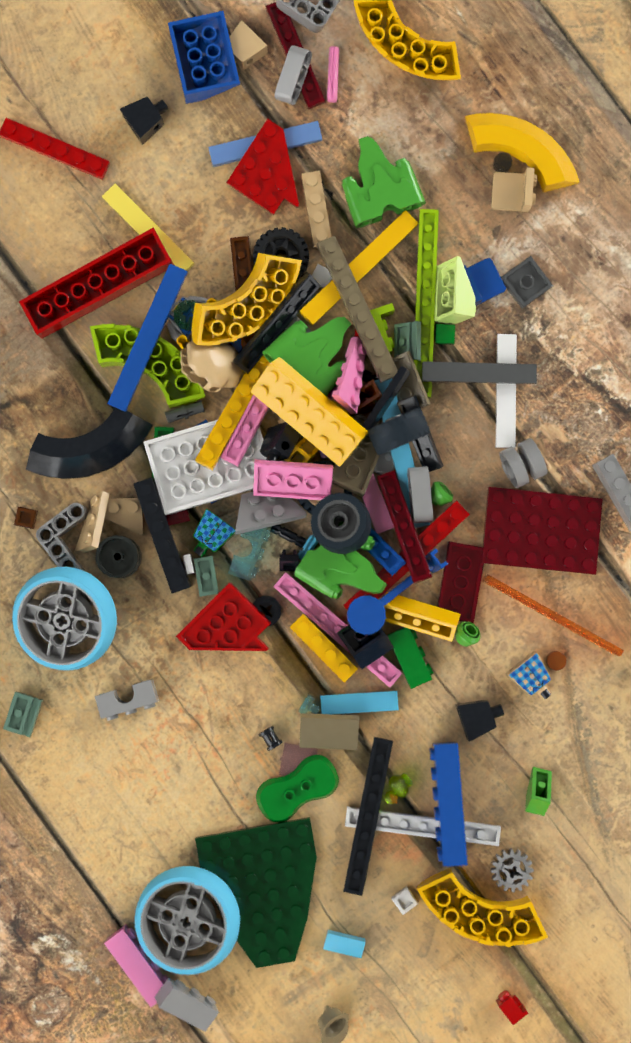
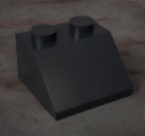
[337,625,394,669]

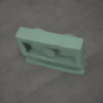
[394,321,421,361]
[3,691,43,737]

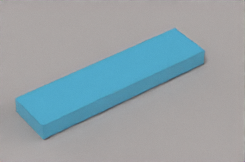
[320,690,399,714]

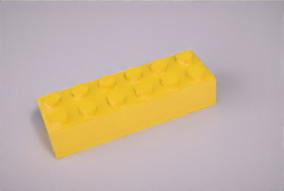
[250,357,369,467]

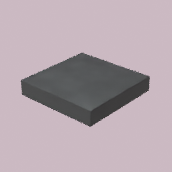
[501,256,553,309]

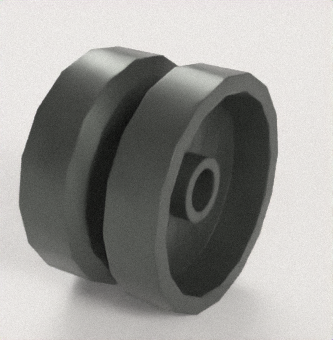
[95,535,142,578]

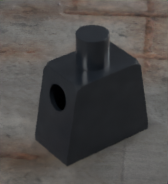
[120,97,168,145]
[260,422,301,461]
[455,700,504,741]

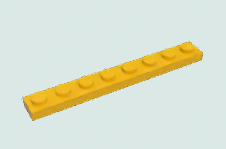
[195,355,270,471]

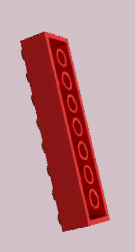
[19,227,174,339]

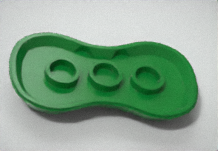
[256,755,339,822]

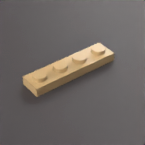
[301,171,331,249]

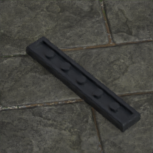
[233,272,321,374]

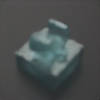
[298,693,320,714]

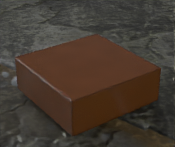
[14,507,38,529]

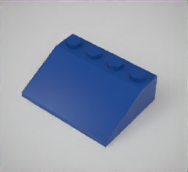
[168,11,240,104]

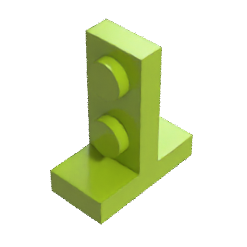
[370,303,395,355]

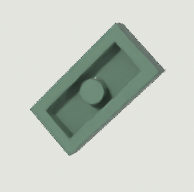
[194,556,219,597]

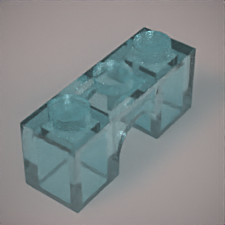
[228,527,271,581]

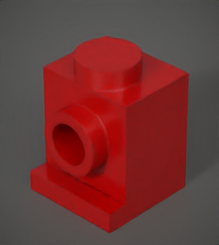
[496,990,529,1025]

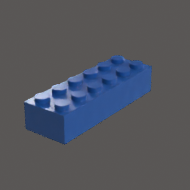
[429,742,468,867]

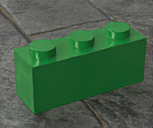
[387,627,434,689]

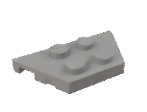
[235,492,307,535]

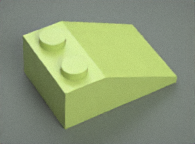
[435,256,476,325]

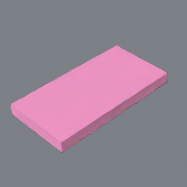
[253,459,333,500]

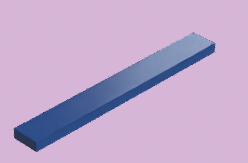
[107,264,188,412]

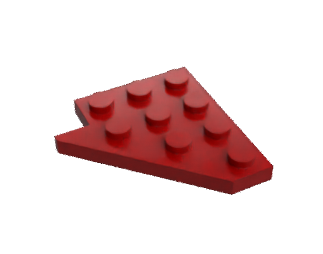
[226,118,299,215]
[176,582,271,651]

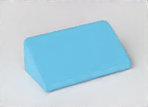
[323,930,366,958]

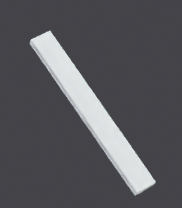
[345,806,501,846]

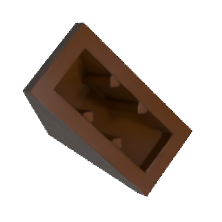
[348,380,382,416]

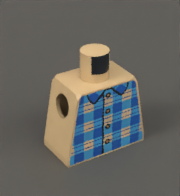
[506,651,552,700]

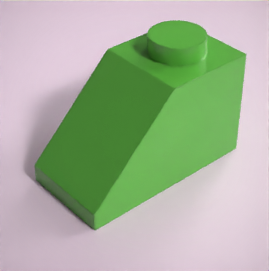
[525,767,552,816]

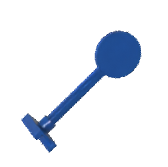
[347,549,448,635]

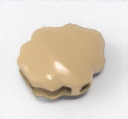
[180,339,245,392]

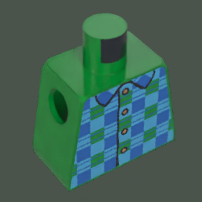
[193,509,235,557]

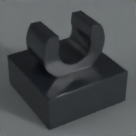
[279,550,299,571]

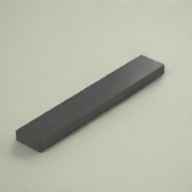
[422,362,537,384]

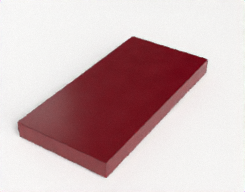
[437,541,484,624]

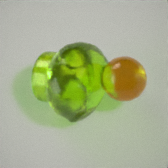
[384,773,413,804]

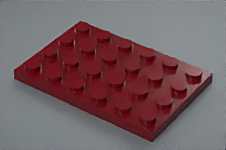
[481,487,603,575]

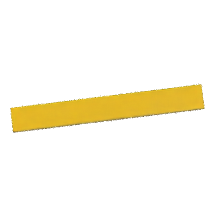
[299,210,419,326]

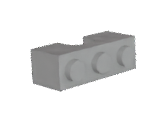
[95,679,159,721]

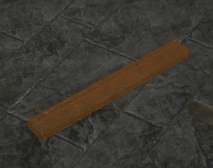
[482,574,624,656]

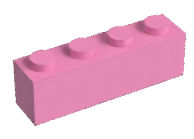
[104,924,168,1007]

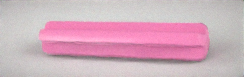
[327,46,339,103]

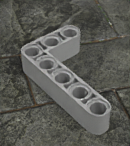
[276,0,340,33]
[36,503,94,605]

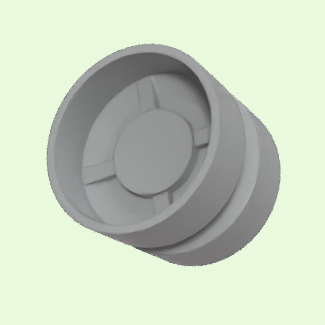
[499,438,548,488]

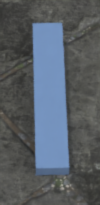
[208,121,322,167]

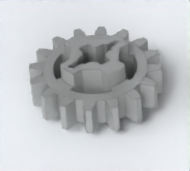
[490,848,534,893]

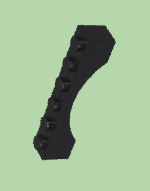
[133,477,192,594]

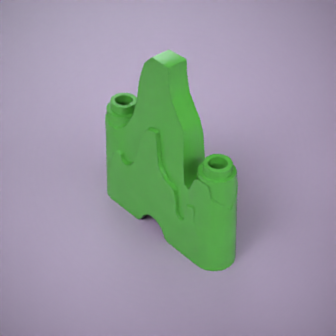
[342,136,426,228]
[262,317,351,396]
[294,522,387,599]

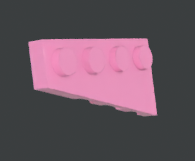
[332,337,367,414]

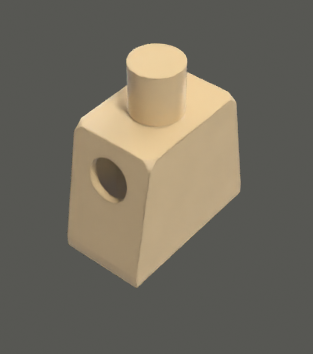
[229,21,268,70]

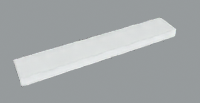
[495,334,517,448]

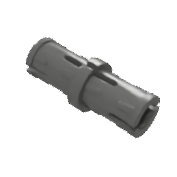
[165,400,205,423]

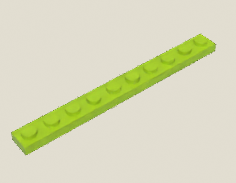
[414,209,439,398]

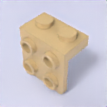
[491,167,537,212]

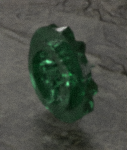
[174,300,197,331]

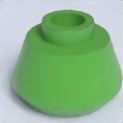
[431,481,453,506]
[455,622,481,647]

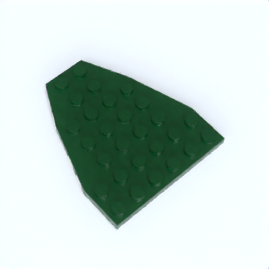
[195,817,317,968]

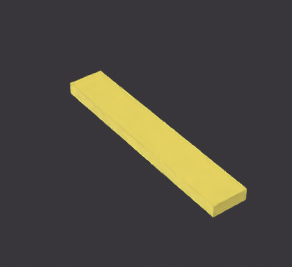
[102,184,194,271]

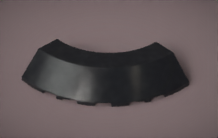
[26,408,153,479]

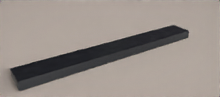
[343,737,393,896]

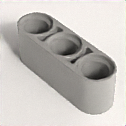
[275,45,312,105]
[407,466,433,523]

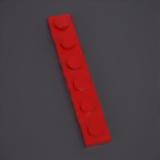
[0,118,110,180]

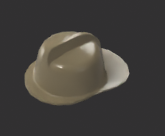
[318,1005,349,1043]

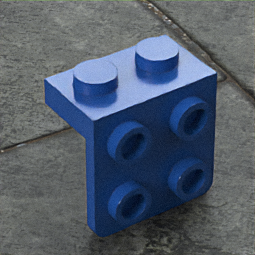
[464,258,506,306]

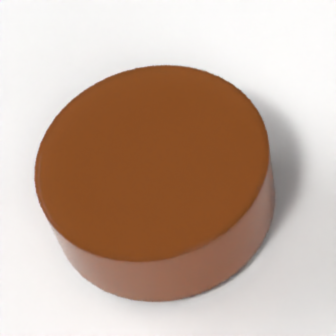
[546,651,566,671]

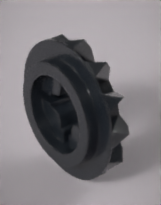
[253,596,281,626]

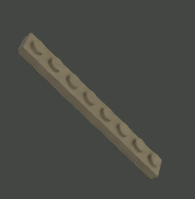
[317,236,398,383]

